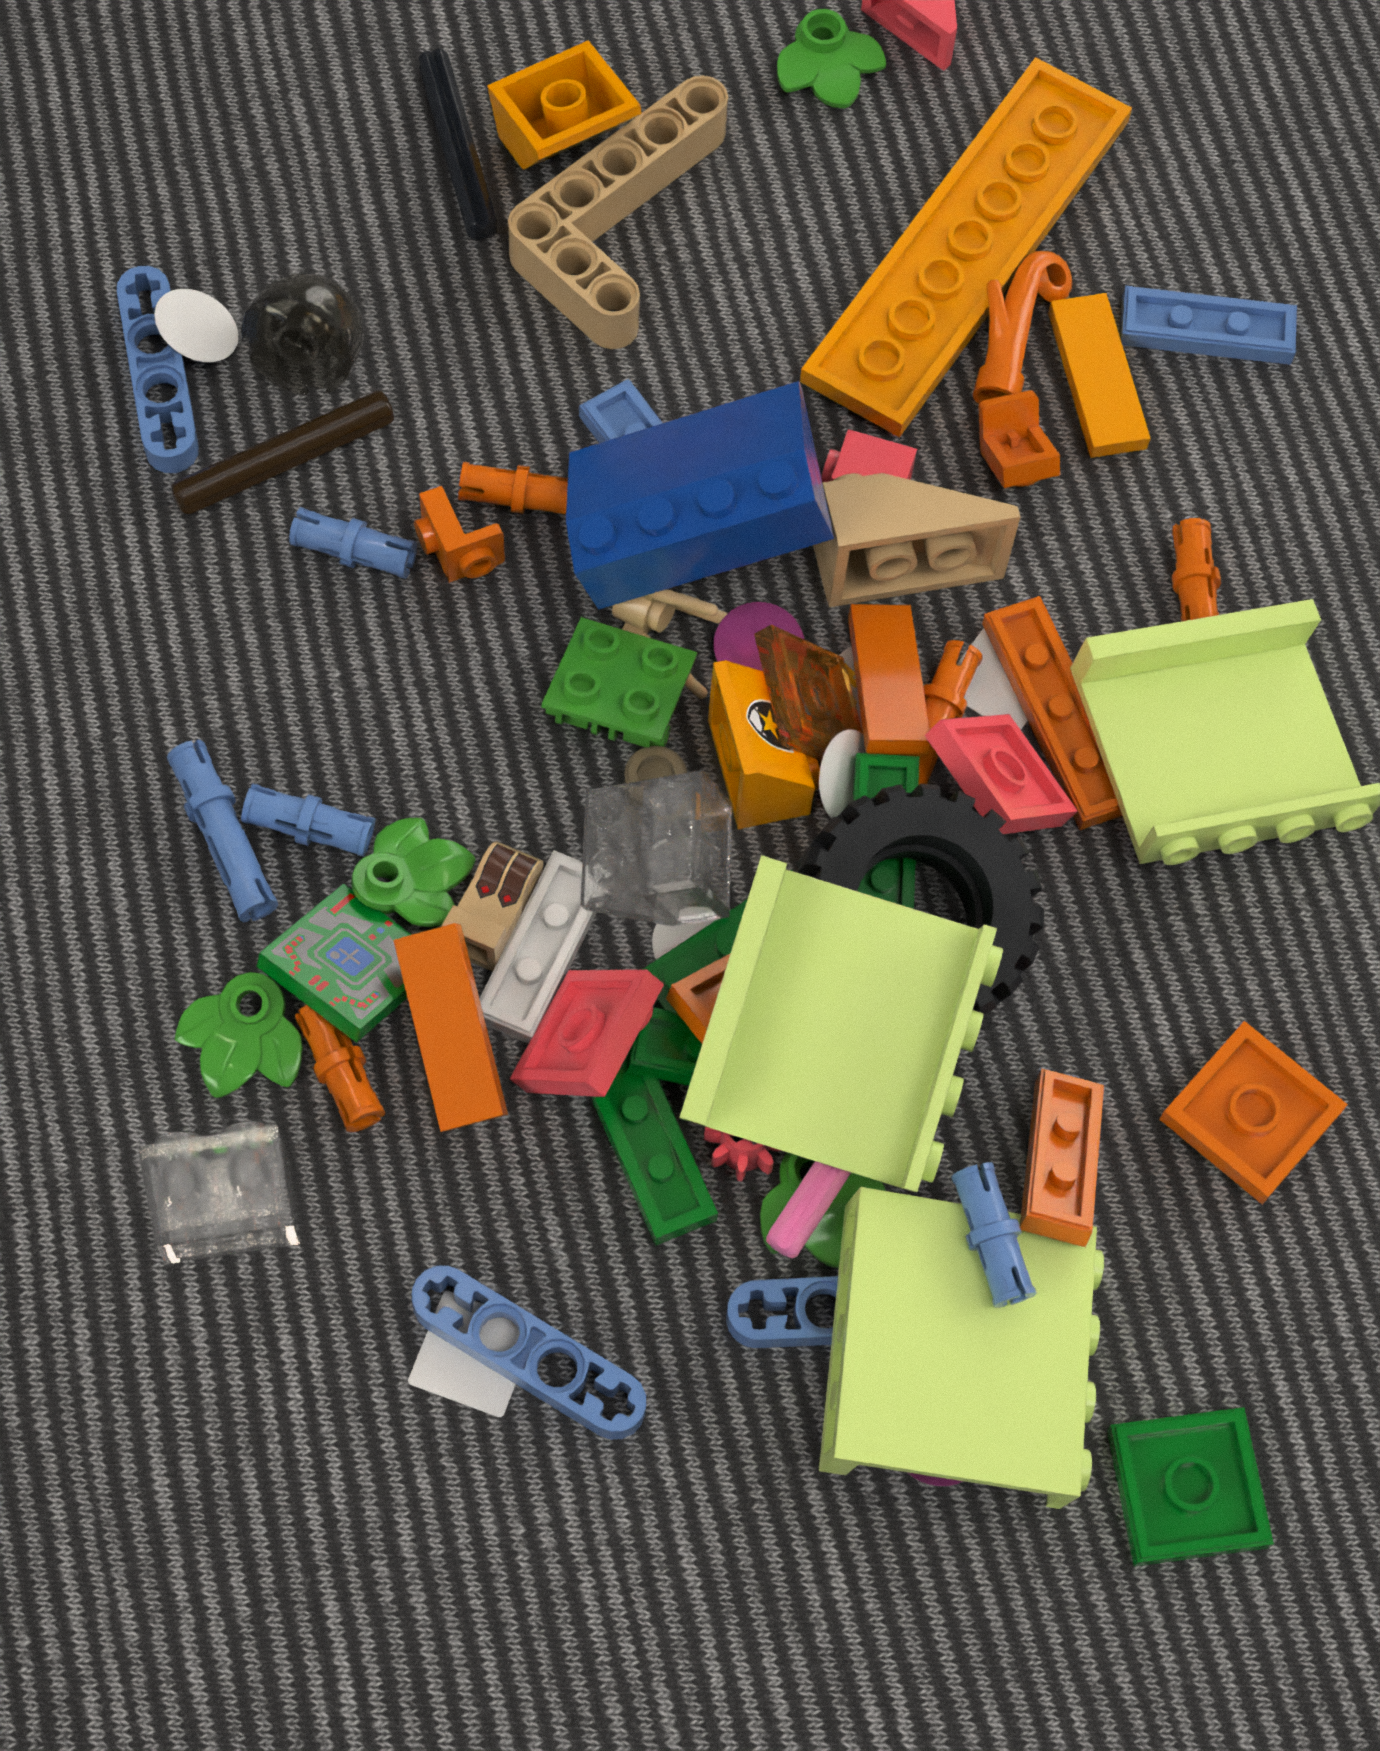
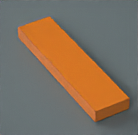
[982,596,1122,830]

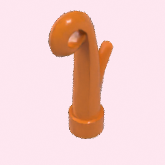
[973,251,1072,404]

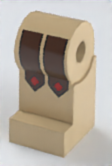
[441,841,544,972]

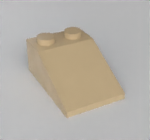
[813,473,1021,607]

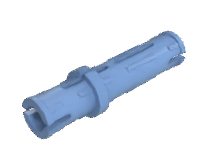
[167,740,278,922]

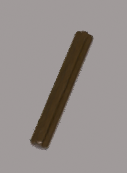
[171,391,394,514]

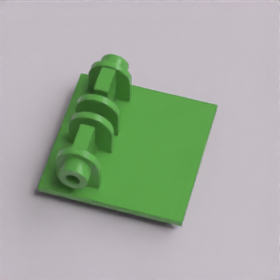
[541,617,697,748]

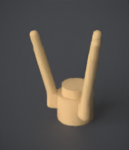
[612,589,728,699]

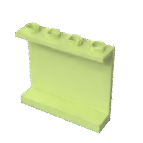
[1070,599,1380,865]
[679,855,1003,1192]
[819,1187,1104,1509]

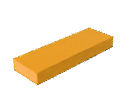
[1048,293,1151,458]

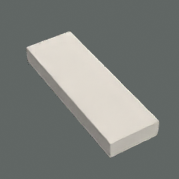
[479,850,611,1044]

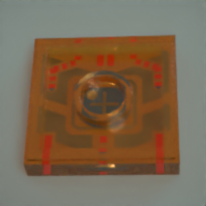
[754,625,863,761]

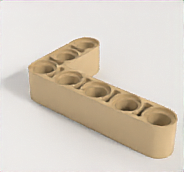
[508,75,728,349]

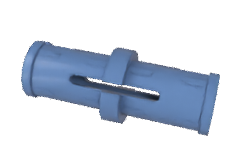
[289,507,417,579]
[241,783,375,857]
[951,1162,1037,1308]

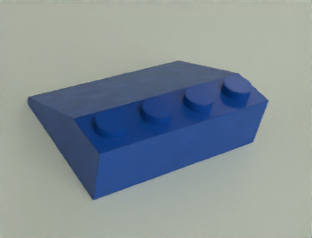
[566,381,834,610]

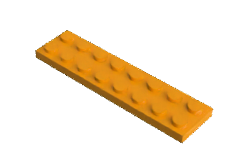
[800,57,1132,438]

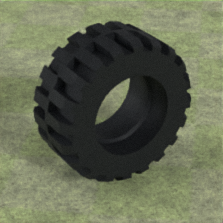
[796,784,1044,1016]

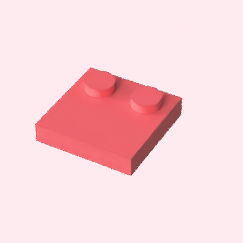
[924,714,1078,834]
[510,970,664,1097]

